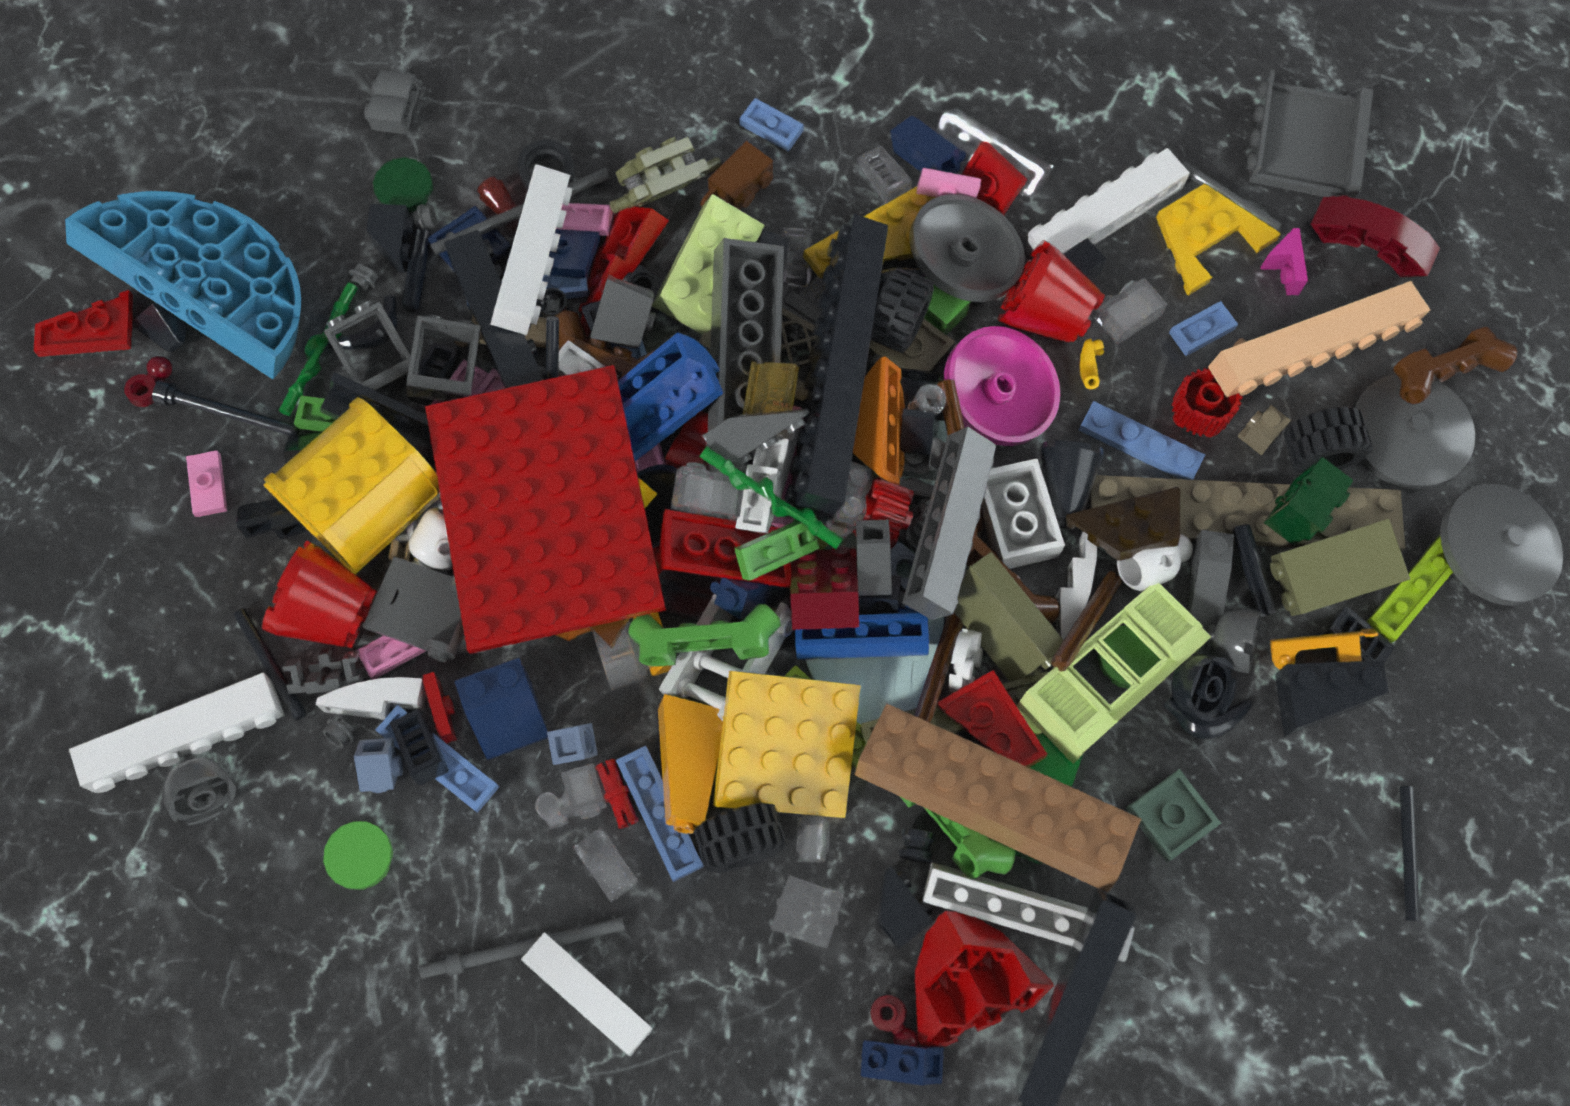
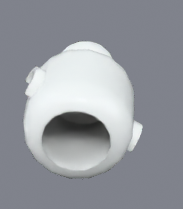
[409,508,453,571]
[1117,534,1193,591]

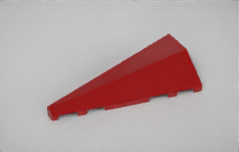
[578,206,669,337]

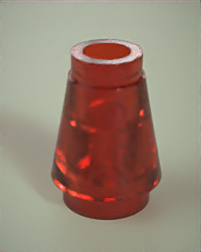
[477,176,516,214]

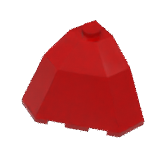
[915,911,1054,1047]

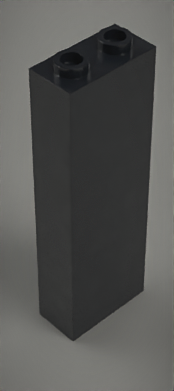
[1016,888,1137,1106]

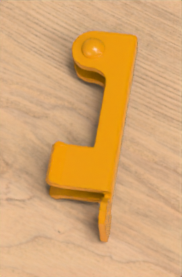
[1270,628,1378,670]

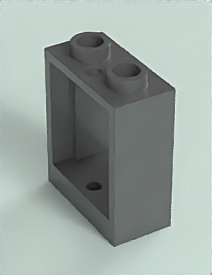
[324,300,411,391]
[406,315,480,402]

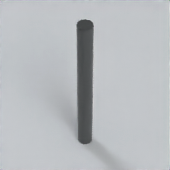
[1182,161,1282,231]

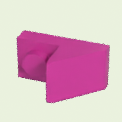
[1260,228,1308,295]

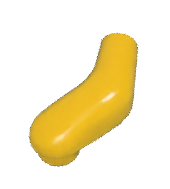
[1079,338,1104,389]

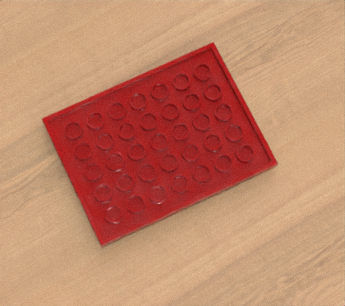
[425,365,666,654]

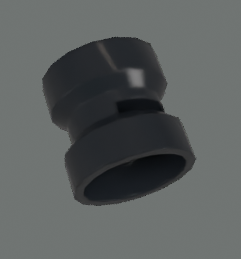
[537,288,570,318]

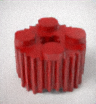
[1172,368,1243,437]
[848,477,914,549]

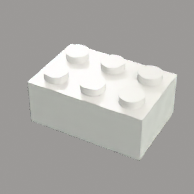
[981,459,1065,569]

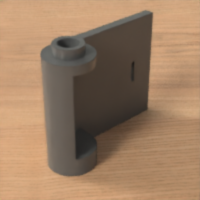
[363,556,464,662]

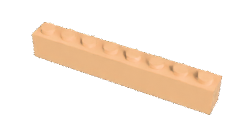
[1208,281,1430,397]

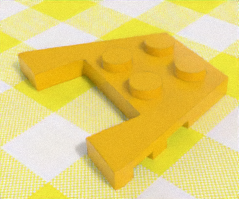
[1156,184,1281,296]

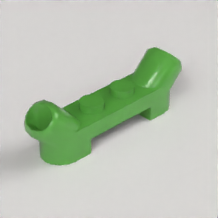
[628,604,781,666]
[900,797,1015,879]

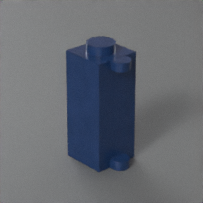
[890,115,966,174]
[711,578,787,620]

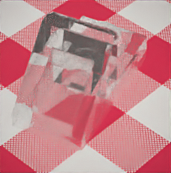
[573,827,639,903]

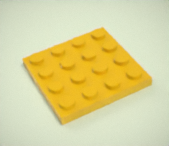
[713,670,861,818]

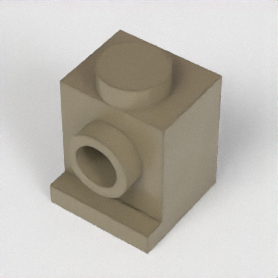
[1237,405,1291,456]

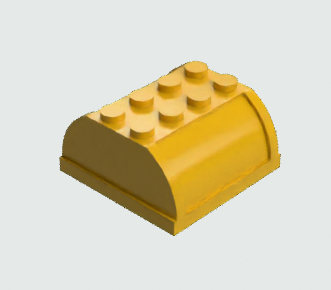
[264,397,441,574]

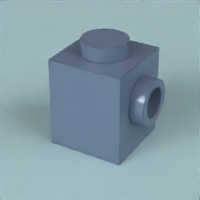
[354,738,403,793]

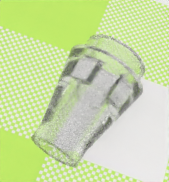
[908,384,946,415]

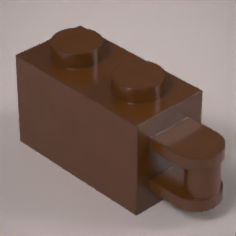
[700,141,774,210]

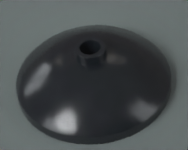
[637,464,692,548]

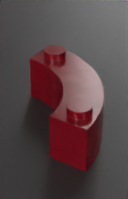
[1311,195,1440,278]

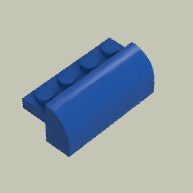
[618,332,724,461]
[795,601,929,660]

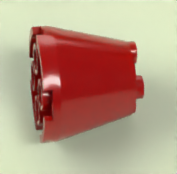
[997,240,1105,342]
[262,541,377,649]

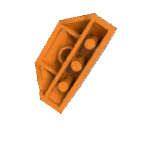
[853,356,905,485]

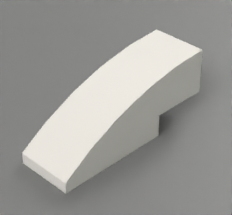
[316,677,427,720]

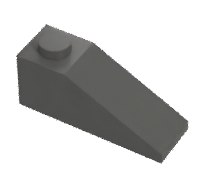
[1188,530,1234,633]

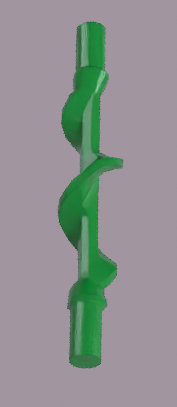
[279,283,358,416]
[699,446,843,549]

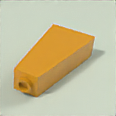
[658,694,723,834]

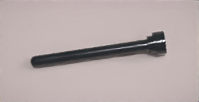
[152,379,299,436]

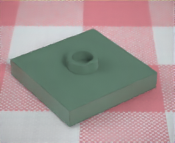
[1126,769,1221,863]

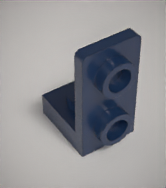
[861,1041,944,1085]

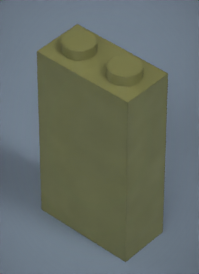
[1270,519,1410,616]
[954,552,1063,682]

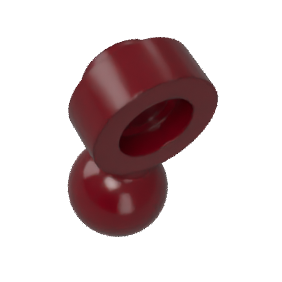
[124,356,173,407]
[870,995,921,1046]

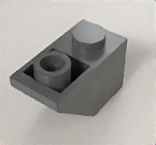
[856,520,892,596]

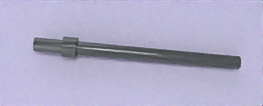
[419,917,625,979]

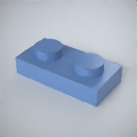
[740,98,804,152]
[1169,301,1238,356]

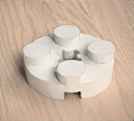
[949,628,983,693]

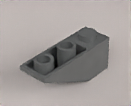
[702,409,810,468]

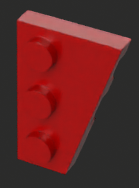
[34,290,133,357]
[936,670,1047,768]

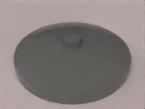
[909,194,1025,302]
[1353,374,1475,490]
[1440,484,1563,606]

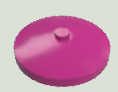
[944,326,1060,446]

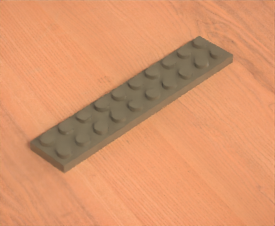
[1089,475,1405,552]

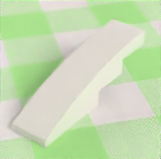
[735,407,800,534]
[1055,532,1097,640]
[521,932,653,1056]

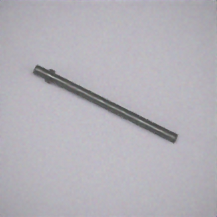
[431,168,609,255]

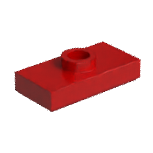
[422,672,457,744]

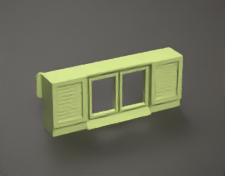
[1017,583,1211,764]

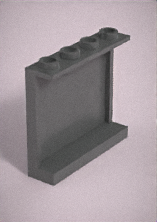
[1246,70,1373,198]

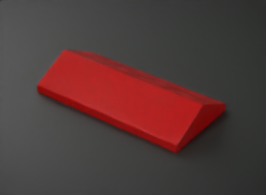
[659,509,791,588]

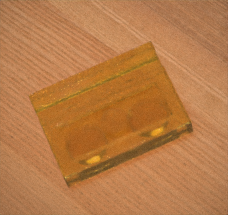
[743,362,799,415]

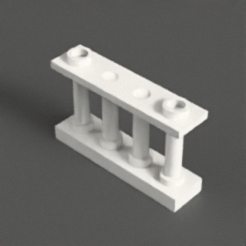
[659,594,793,721]

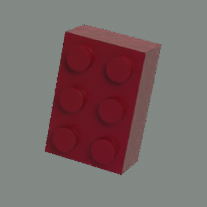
[791,546,859,630]

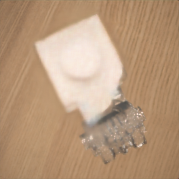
[535,763,607,829]

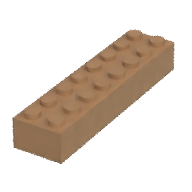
[855,703,1141,893]

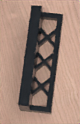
[320,372,435,465]

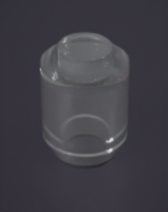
[796,812,830,863]

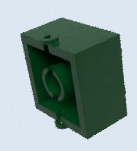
[1263,457,1354,546]

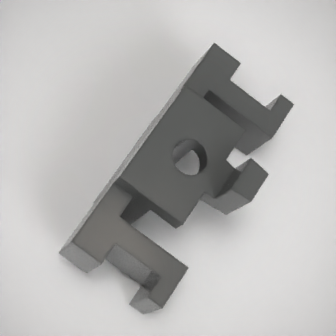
[283,647,364,694]

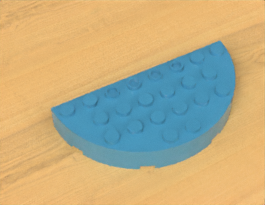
[65,191,301,379]

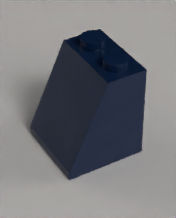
[454,658,548,760]

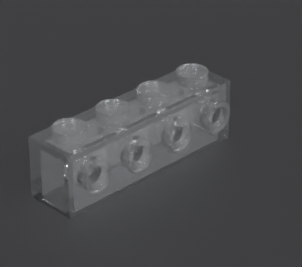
[935,108,1054,196]

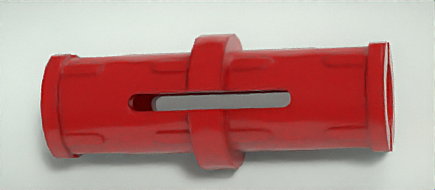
[595,759,639,829]

